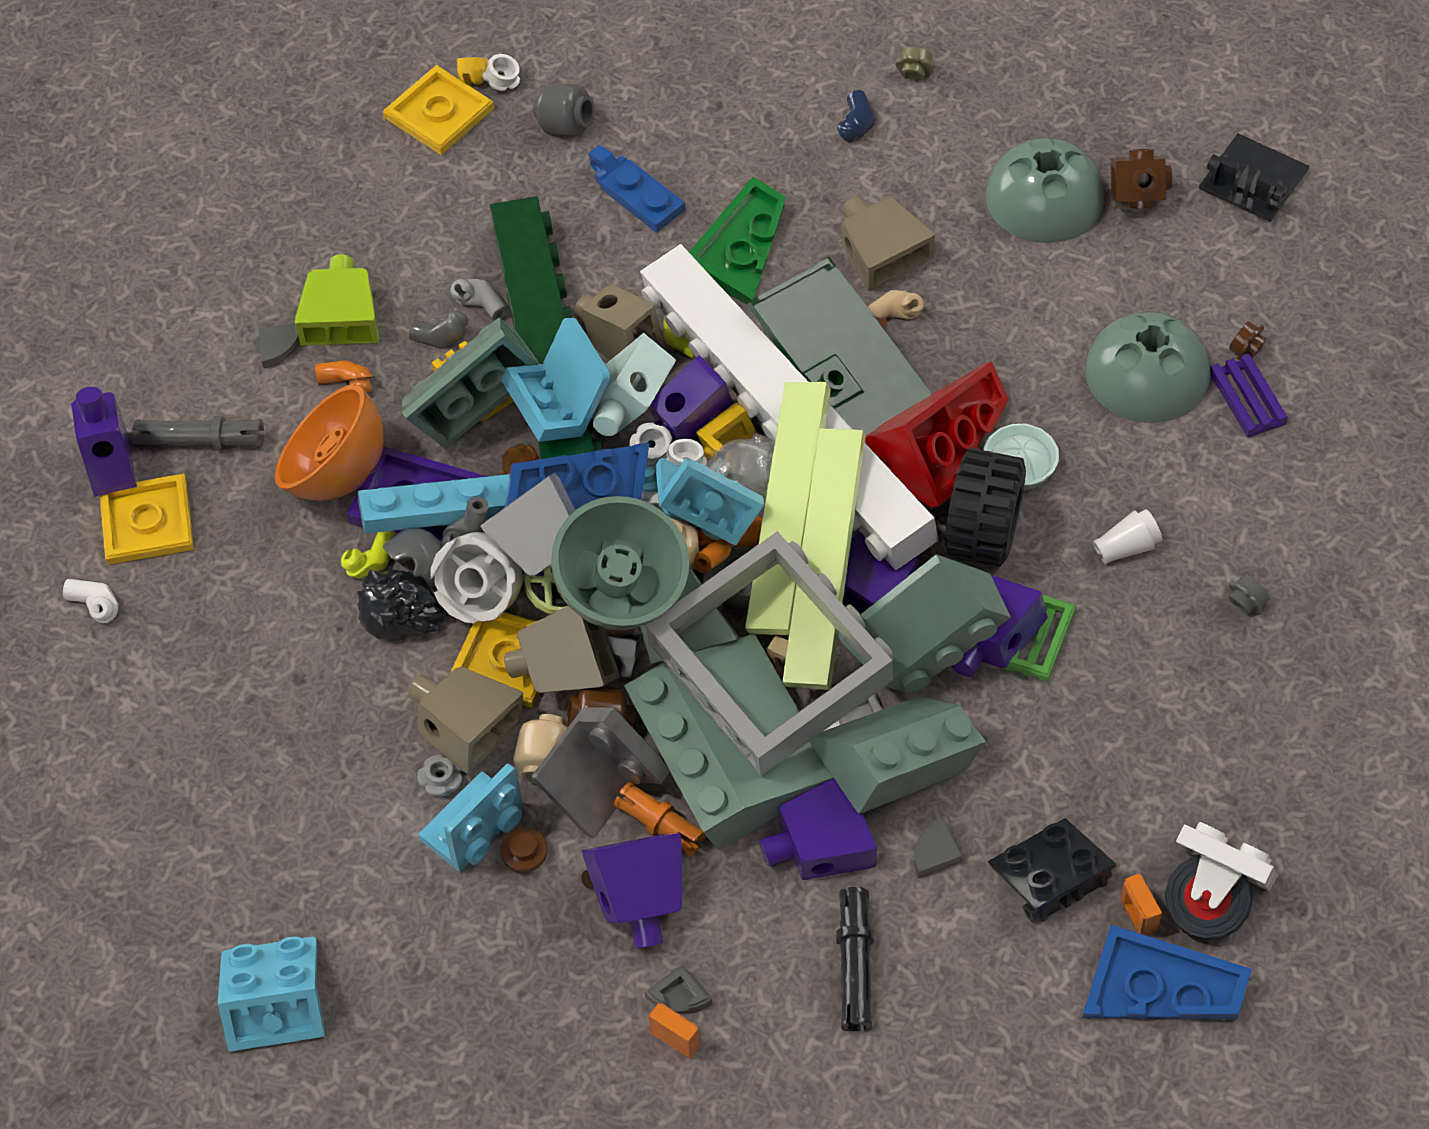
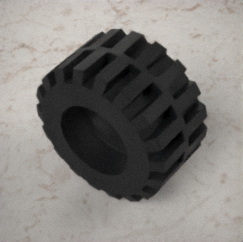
[945,448,1026,567]

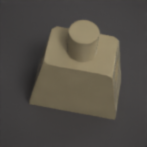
[841,196,935,291]
[575,285,666,380]
[504,606,620,693]
[408,667,523,774]

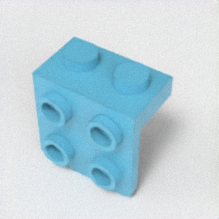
[501,318,610,442]

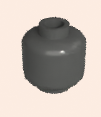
[533,83,595,137]

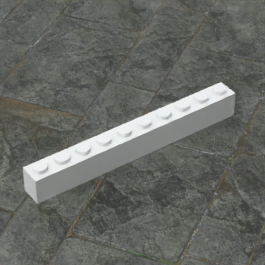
[640,244,939,570]

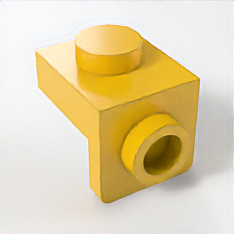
[696,402,759,480]

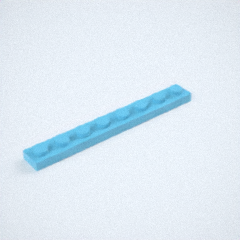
[358,461,658,534]

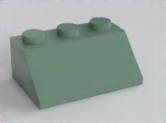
[402,317,540,447]
[837,555,1011,693]
[809,696,986,814]

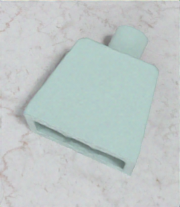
[591,333,676,436]

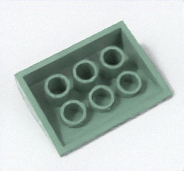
[624,634,834,849]

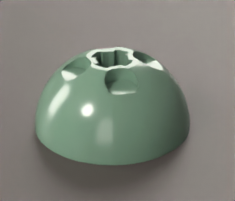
[985,138,1106,243]
[1085,311,1211,423]
[551,496,689,630]

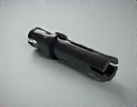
[836,887,874,1031]

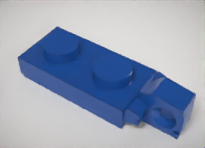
[588,145,685,233]

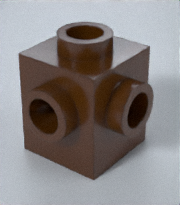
[1110,149,1173,209]

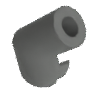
[409,310,469,348]
[441,497,489,547]

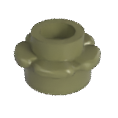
[895,47,934,80]

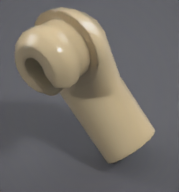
[867,290,924,320]

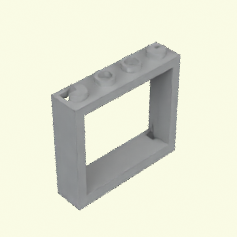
[645,531,894,776]

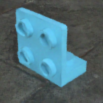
[656,457,764,546]
[418,763,523,872]
[218,937,325,1052]

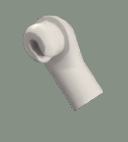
[63,579,118,623]

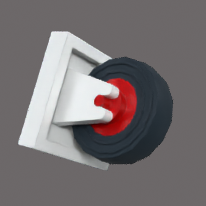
[1165,822,1278,941]

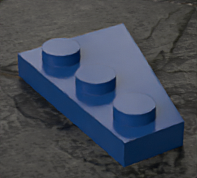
[505,442,650,510]
[1082,925,1252,1019]

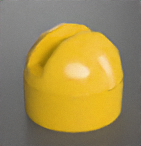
[457,57,488,86]

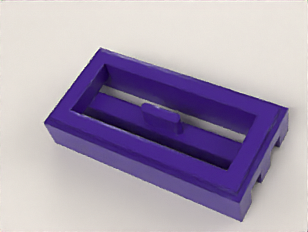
[1210,353,1288,438]

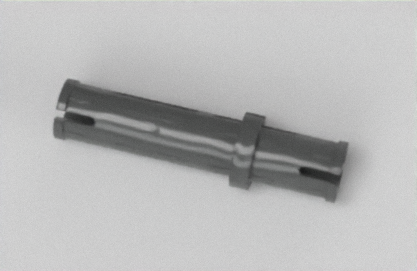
[132,416,264,450]

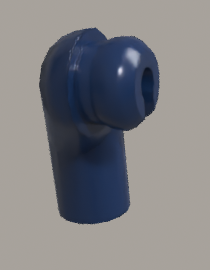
[837,90,875,142]

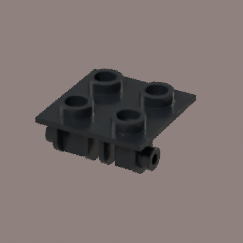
[1199,133,1310,222]
[987,818,1117,922]

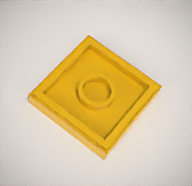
[383,65,495,155]
[100,474,194,565]
[450,612,539,708]

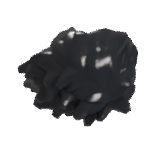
[357,569,448,641]

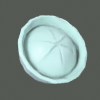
[984,424,1059,490]

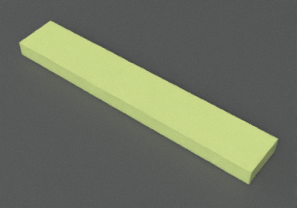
[745,382,831,635]
[782,428,866,690]

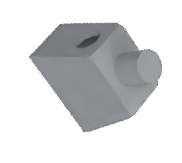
[480,473,575,577]

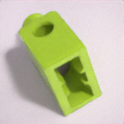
[295,254,379,346]

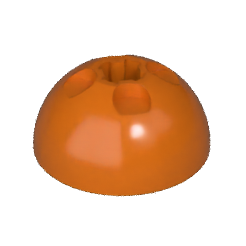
[275,385,384,501]

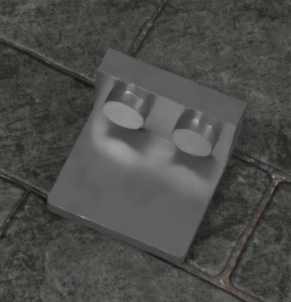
[532,708,670,837]

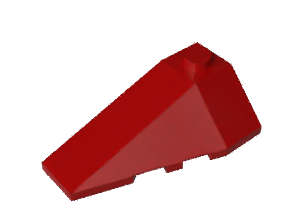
[865,361,1009,507]

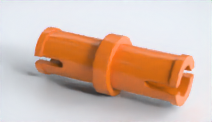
[614,782,706,857]

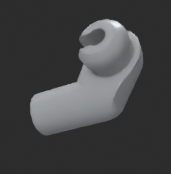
[450,278,510,321]

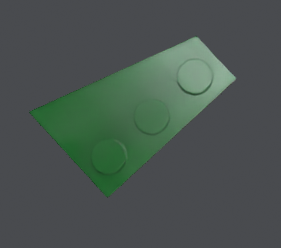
[689,177,786,305]

